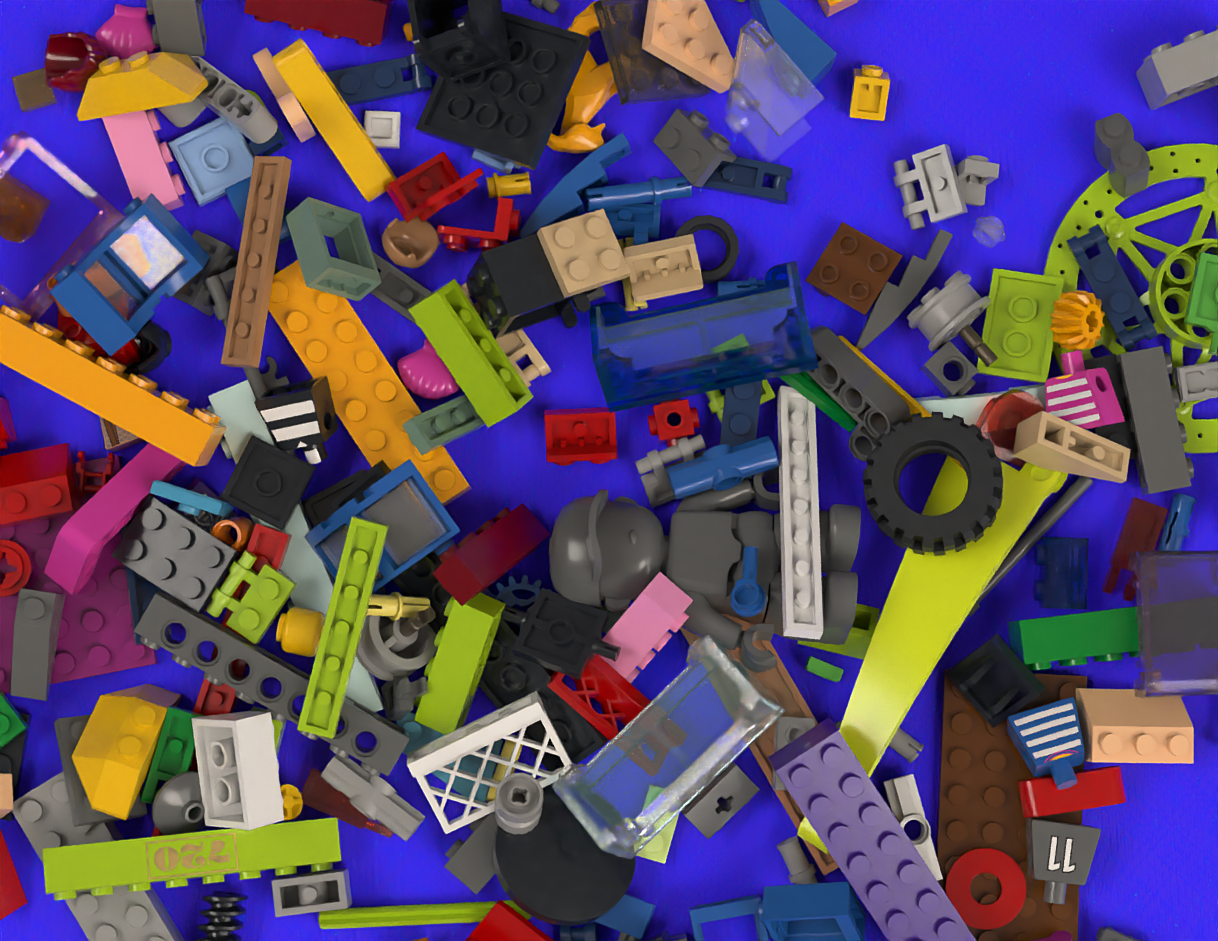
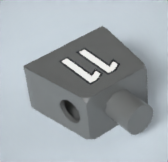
[1025,818,1101,904]

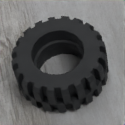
[863,411,1003,556]

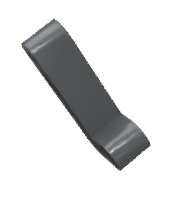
[790,325,911,462]

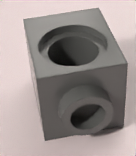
[920,340,979,397]

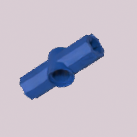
[666,436,779,500]

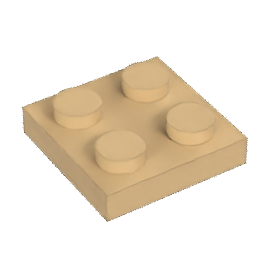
[537,209,631,298]

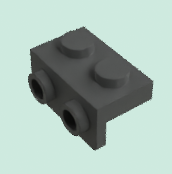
[653,108,737,187]

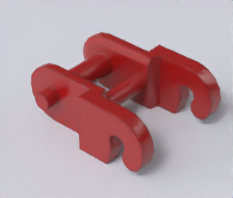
[76,451,115,497]

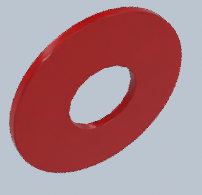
[945,848,1026,930]

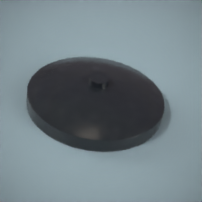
[492,783,636,926]

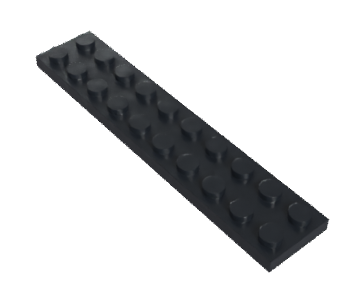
[329,459,609,772]

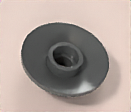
[152,771,206,835]

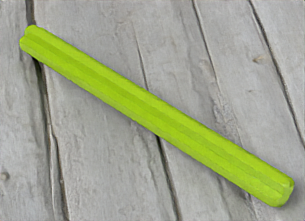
[318,900,531,929]

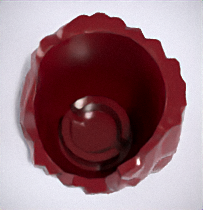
[44,31,108,93]

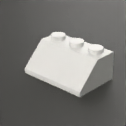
[192,711,284,830]

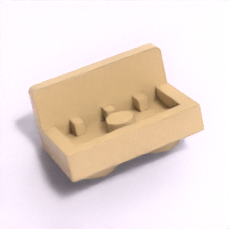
[623,234,704,302]

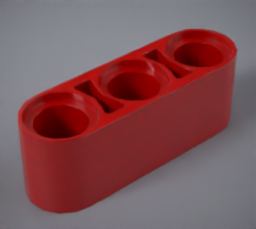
[1017,765,1126,818]

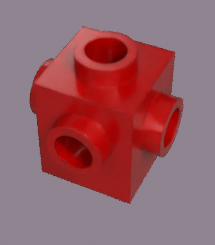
[647,395,700,448]

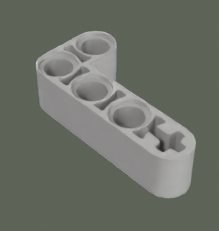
[157,56,278,144]

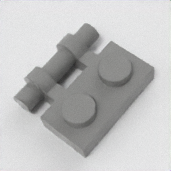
[893,144,968,230]
[635,434,706,508]

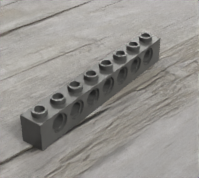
[134,590,412,776]

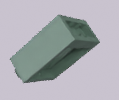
[286,197,382,302]

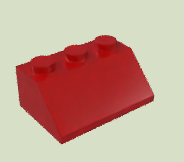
[0,443,81,529]

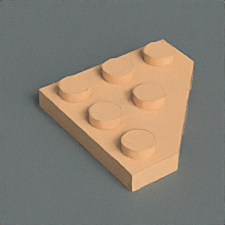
[642,0,733,94]

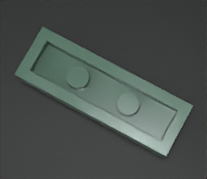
[402,395,485,455]

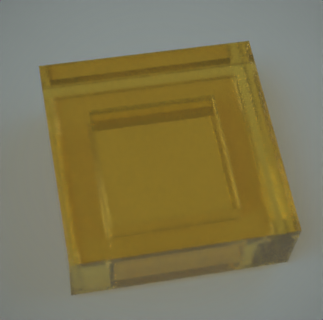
[12,68,57,113]

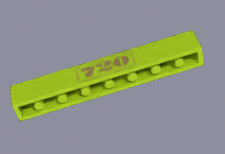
[42,817,341,901]

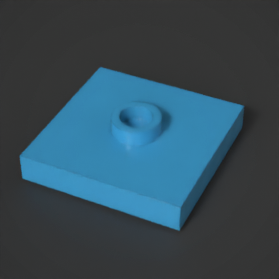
[149,480,234,519]

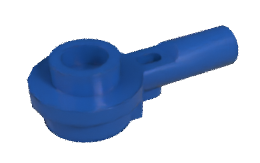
[730,546,767,617]

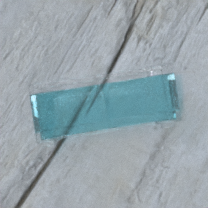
[552,635,786,859]

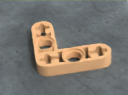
[252,47,316,143]

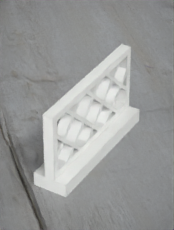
[407,691,575,834]

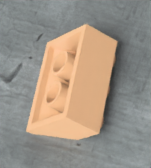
[1076,688,1194,764]

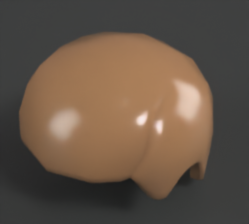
[381,217,440,268]

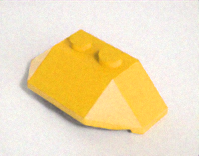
[76,51,209,121]
[72,684,181,820]

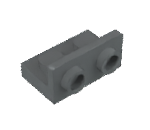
[172,229,239,316]

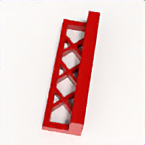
[547,654,688,777]

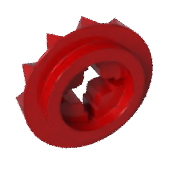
[0,540,33,597]

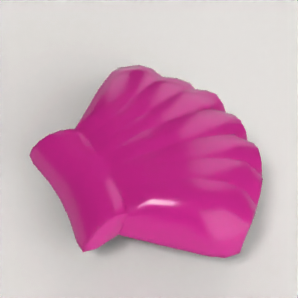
[95,4,160,60]
[397,338,460,400]

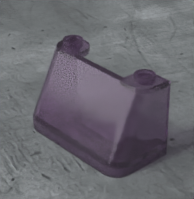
[1128,550,1218,698]

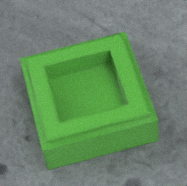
[803,656,844,683]

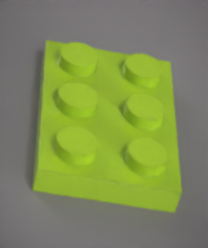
[977,268,1064,384]

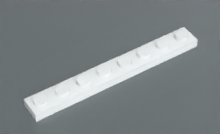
[777,386,823,640]

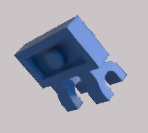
[590,203,661,246]

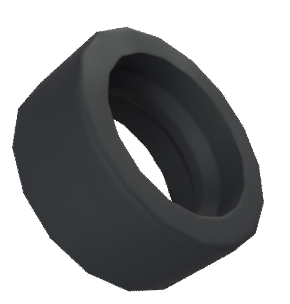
[675,215,739,284]

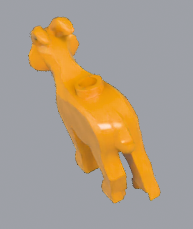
[546,1,651,154]

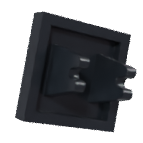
[945,633,1045,728]

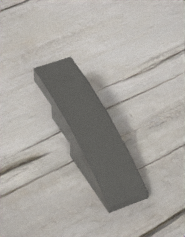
[855,229,953,352]

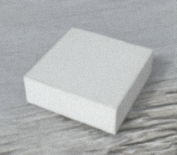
[364,111,401,149]

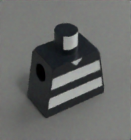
[254,376,338,464]

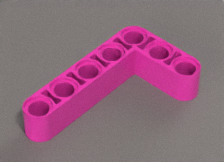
[44,443,187,596]

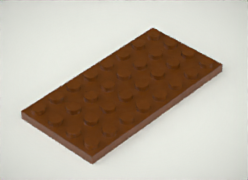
[936,669,1087,941]

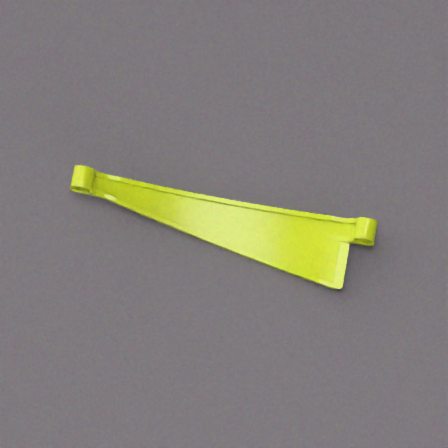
[797,456,1069,855]

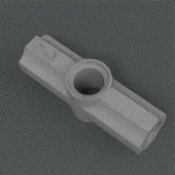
[321,754,425,842]

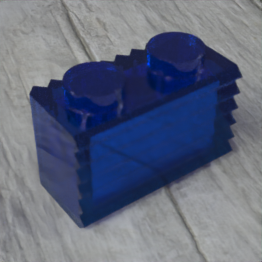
[1033,537,1089,610]

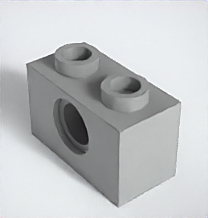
[271,868,352,917]

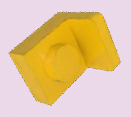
[849,65,890,121]

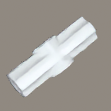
[883,774,943,881]

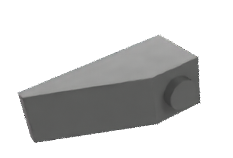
[11,588,65,701]

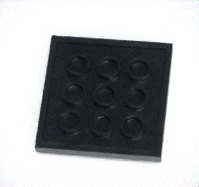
[415,8,591,170]

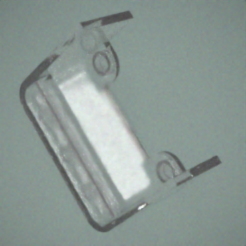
[724,19,824,163]

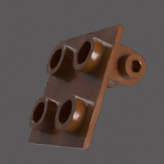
[805,222,903,316]

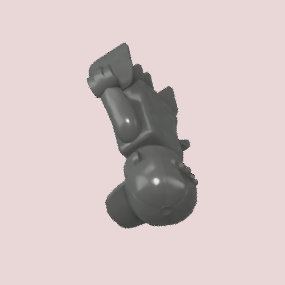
[548,467,861,673]

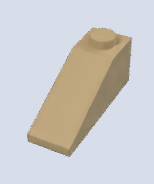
[1013,411,1131,483]

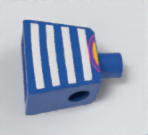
[1007,697,1085,790]

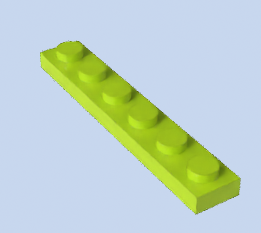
[297,516,389,739]

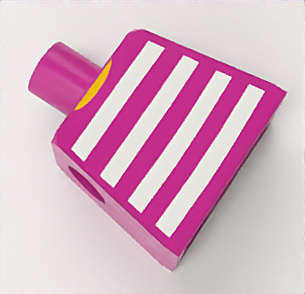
[1045,350,1125,430]

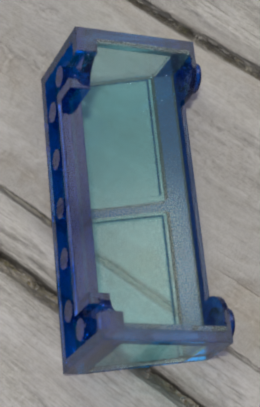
[589,260,819,413]

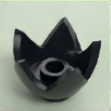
[123,313,172,375]

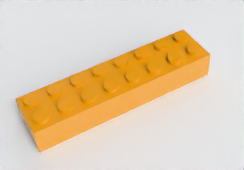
[268,260,472,516]
[0,304,227,467]

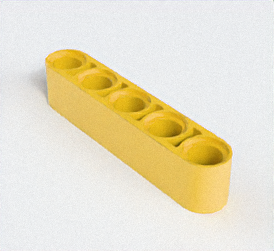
[271,38,397,203]

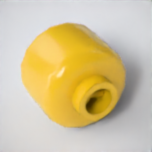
[276,606,325,657]

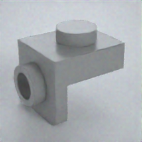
[955,155,1000,207]

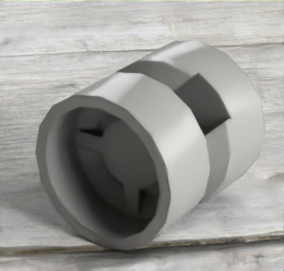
[494,773,543,834]

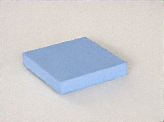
[168,117,254,207]

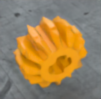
[1049,290,1105,351]

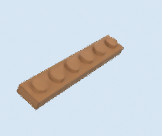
[221,156,292,368]

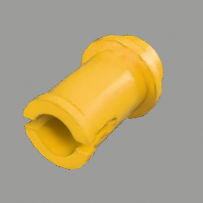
[486,172,531,201]

